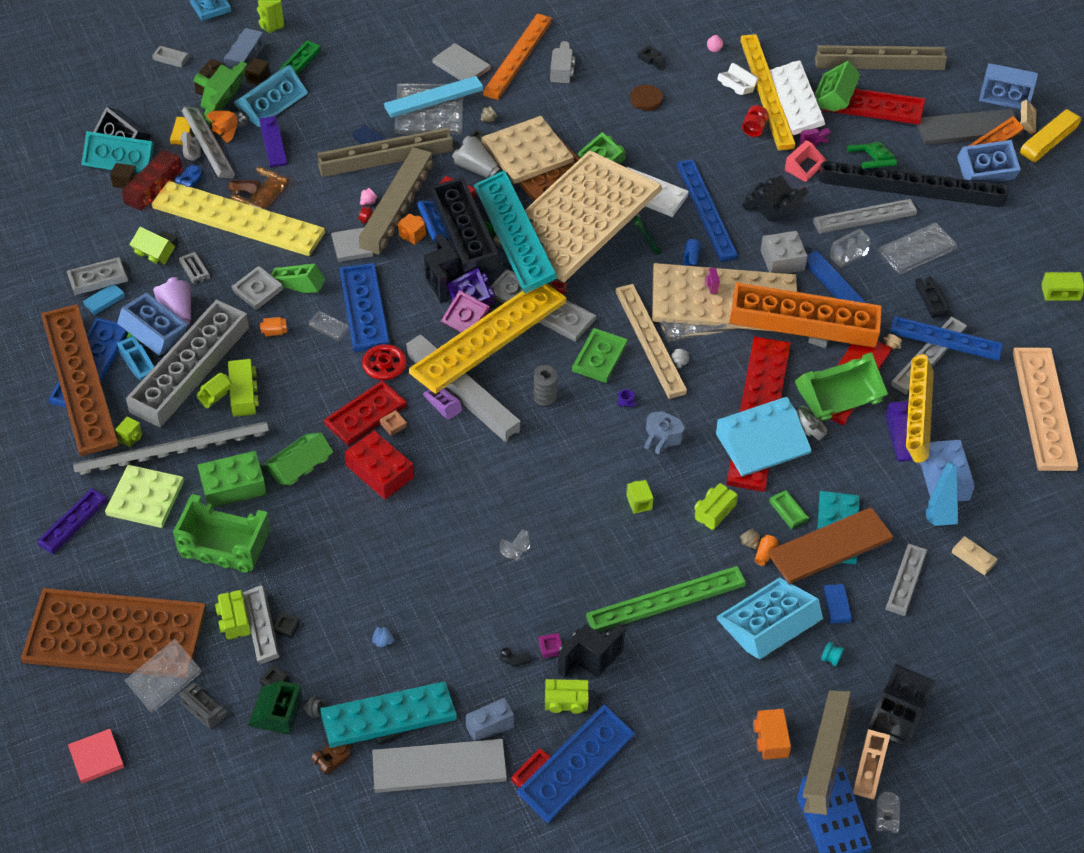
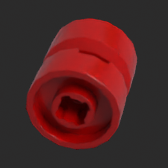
[742,105,769,137]

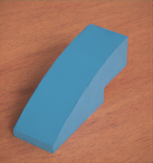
[117,336,154,380]

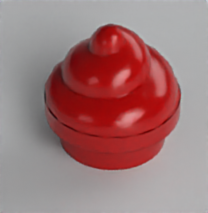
[358,207,373,224]

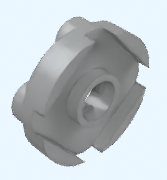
[796,405,827,440]

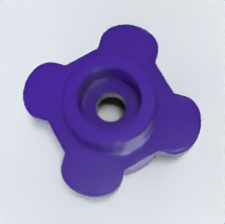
[617,389,636,407]

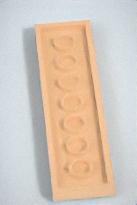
[1013,348,1078,471]

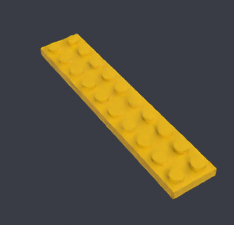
[409,284,567,394]

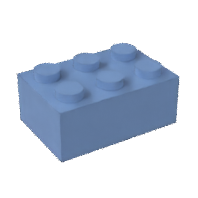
[979,63,1038,109]
[957,140,1021,183]
[117,293,188,356]
[921,440,975,501]

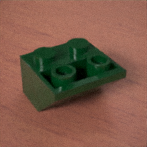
[248,681,303,735]

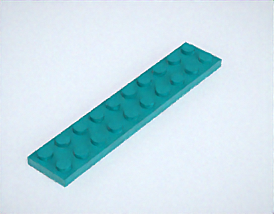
[474,170,558,294]

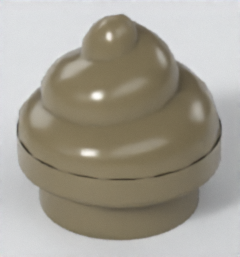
[481,106,498,123]
[740,528,760,550]

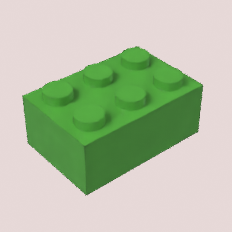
[198,451,266,508]

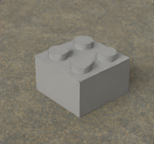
[761,231,807,274]

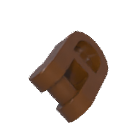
[228,180,261,194]
[311,744,351,775]

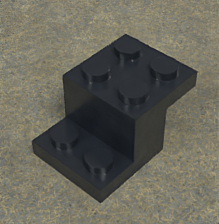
[742,175,809,221]
[424,234,460,303]
[558,624,626,678]
[867,664,936,747]

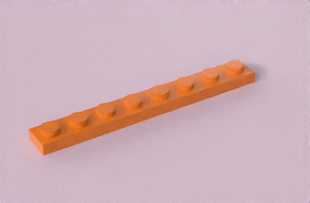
[483,13,552,100]

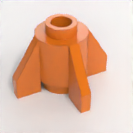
[206,111,238,143]

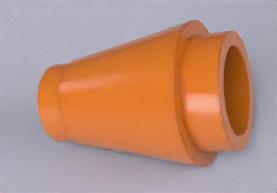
[754,535,779,566]

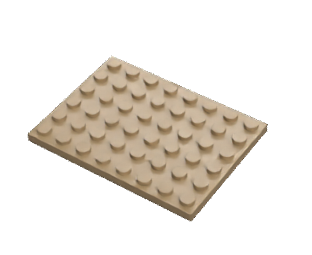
[493,150,663,282]

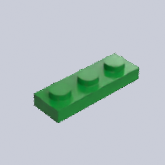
[280,40,321,75]

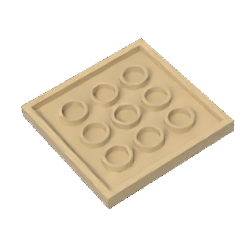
[482,116,574,184]

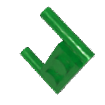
[847,142,897,169]

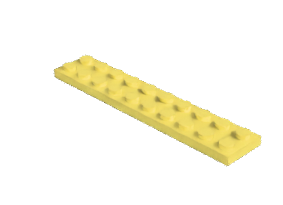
[152,180,325,256]

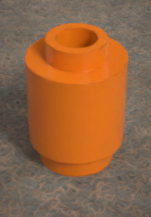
[260,317,287,337]

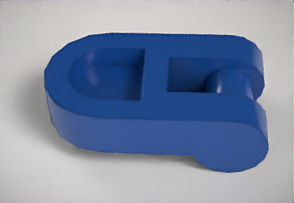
[175,165,203,188]

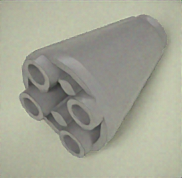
[452,135,501,178]

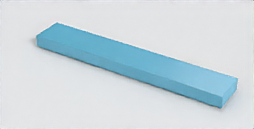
[384,76,483,118]

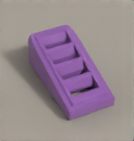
[423,388,462,420]

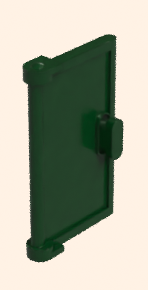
[633,213,661,255]

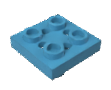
[190,0,231,21]

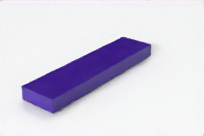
[37,488,108,555]

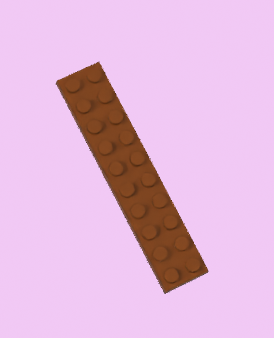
[41,304,119,457]

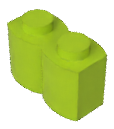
[197,373,231,408]

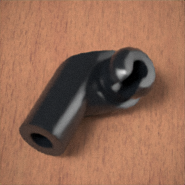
[500,647,531,667]

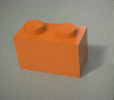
[753,709,791,760]

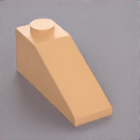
[853,729,890,800]

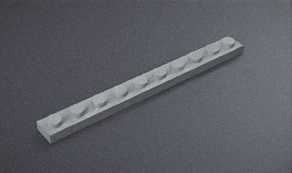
[73,421,269,475]

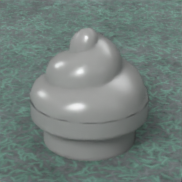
[671,349,690,369]

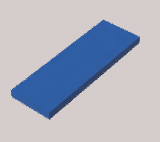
[339,263,390,352]
[48,318,128,408]
[516,704,636,823]

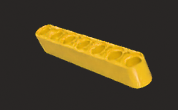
[906,354,934,463]

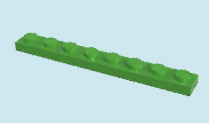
[586,566,746,632]

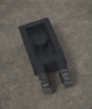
[915,276,950,318]

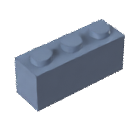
[224,28,265,75]

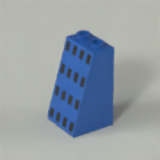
[797,767,872,853]

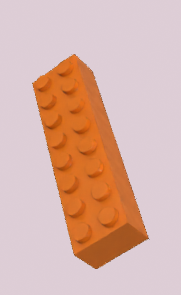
[729,282,882,347]

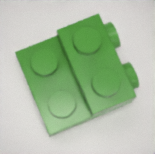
[577,132,626,164]

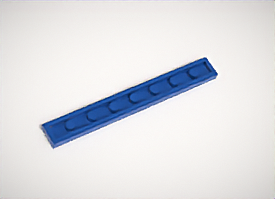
[677,159,738,262]

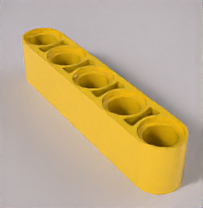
[1020,109,1082,163]

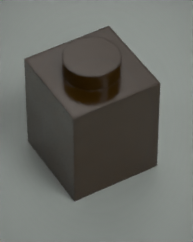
[245,58,270,86]
[110,163,139,190]

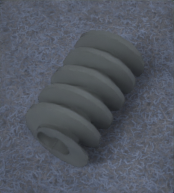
[533,365,558,406]

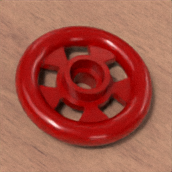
[362,344,407,380]

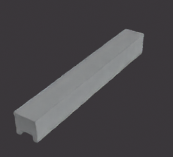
[406,334,521,442]

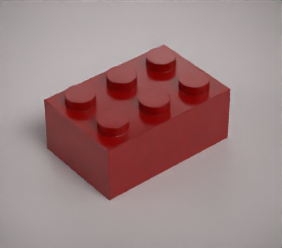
[345,431,414,499]

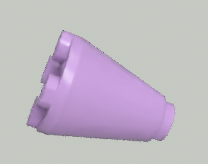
[153,277,191,329]

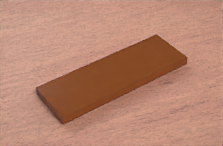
[768,507,893,585]

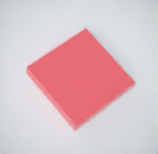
[68,729,124,784]

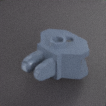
[644,411,685,455]

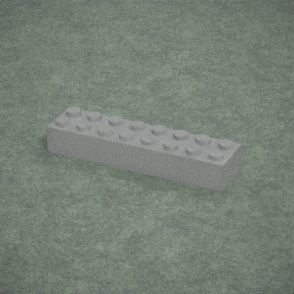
[126,299,249,428]

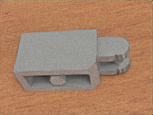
[550,41,575,83]

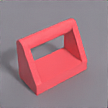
[785,140,826,182]

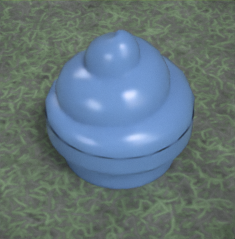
[372,627,395,648]

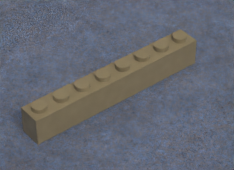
[359,147,434,255]

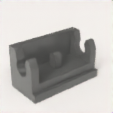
[179,682,228,730]

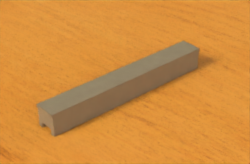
[815,45,947,70]
[317,128,454,177]
[803,690,852,815]

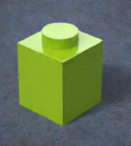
[626,480,653,514]

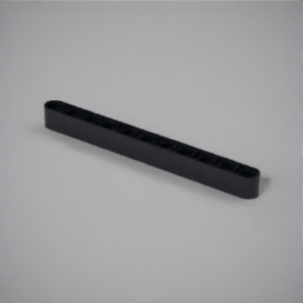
[819,161,1009,207]

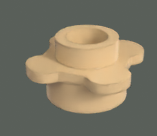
[883,334,902,350]

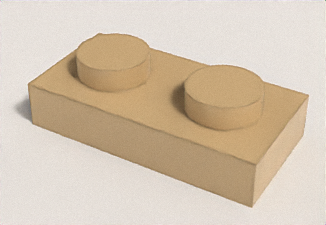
[1020,100,1036,135]
[952,536,998,575]

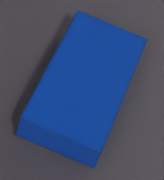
[823,584,852,624]

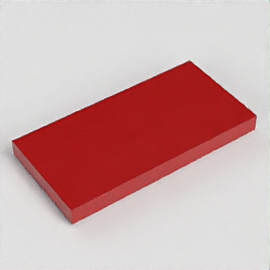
[324,380,407,446]

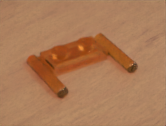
[230,166,289,209]

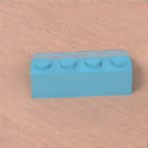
[716,397,811,476]
[717,577,823,659]

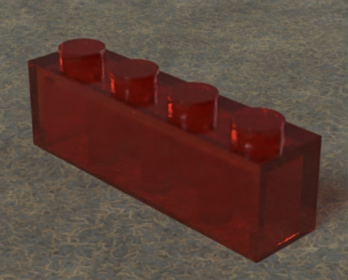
[121,149,182,211]

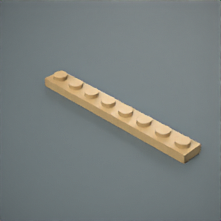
[616,284,687,399]

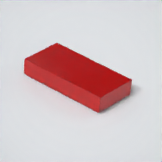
[511,748,551,788]

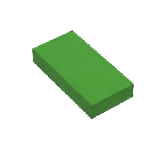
[769,490,809,529]

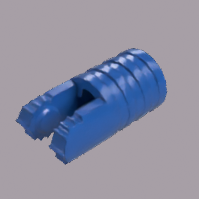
[683,239,701,266]

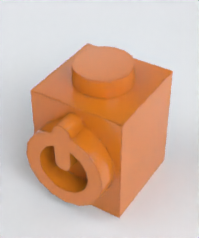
[398,213,426,245]

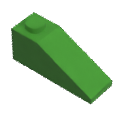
[270,264,326,293]

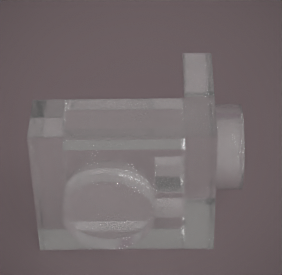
[500,529,531,561]

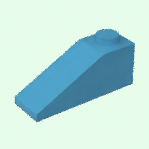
[926,462,958,526]

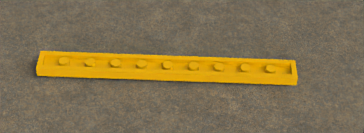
[740,34,795,151]

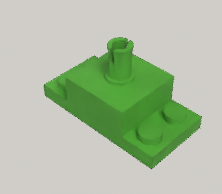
[193,61,247,126]

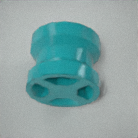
[821,641,845,667]

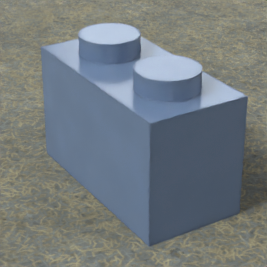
[466,698,514,741]

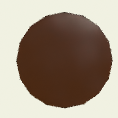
[630,85,663,111]

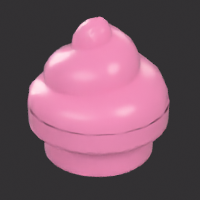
[707,35,723,52]
[360,188,378,205]

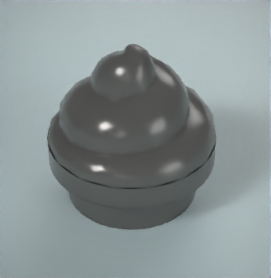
[235,110,250,127]
[303,696,326,718]

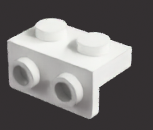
[717,63,758,95]

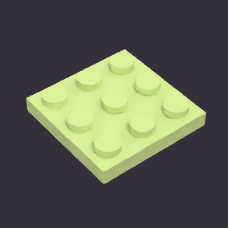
[105,465,184,528]

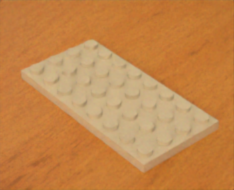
[652,263,797,331]

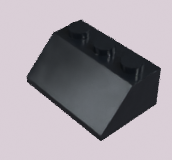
[93,106,151,141]

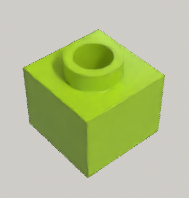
[115,417,142,447]

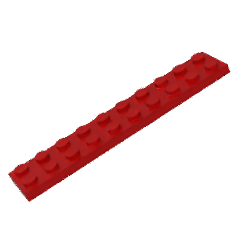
[726,336,791,492]

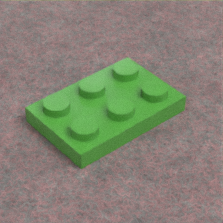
[572,328,628,383]

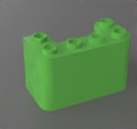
[173,494,271,573]

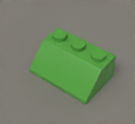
[814,60,861,112]
[261,433,333,486]

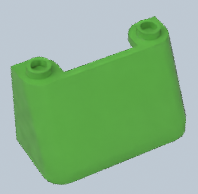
[795,352,888,421]

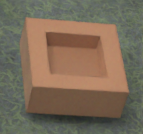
[380,411,407,436]

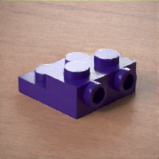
[446,268,496,306]

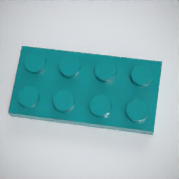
[81,131,154,176]
[817,491,859,564]

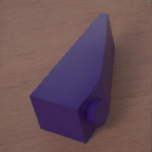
[259,116,287,168]
[885,401,913,462]

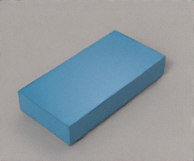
[83,285,125,315]

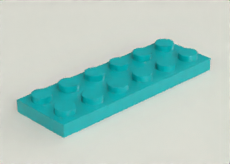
[320,681,457,748]

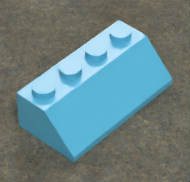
[233,65,308,127]

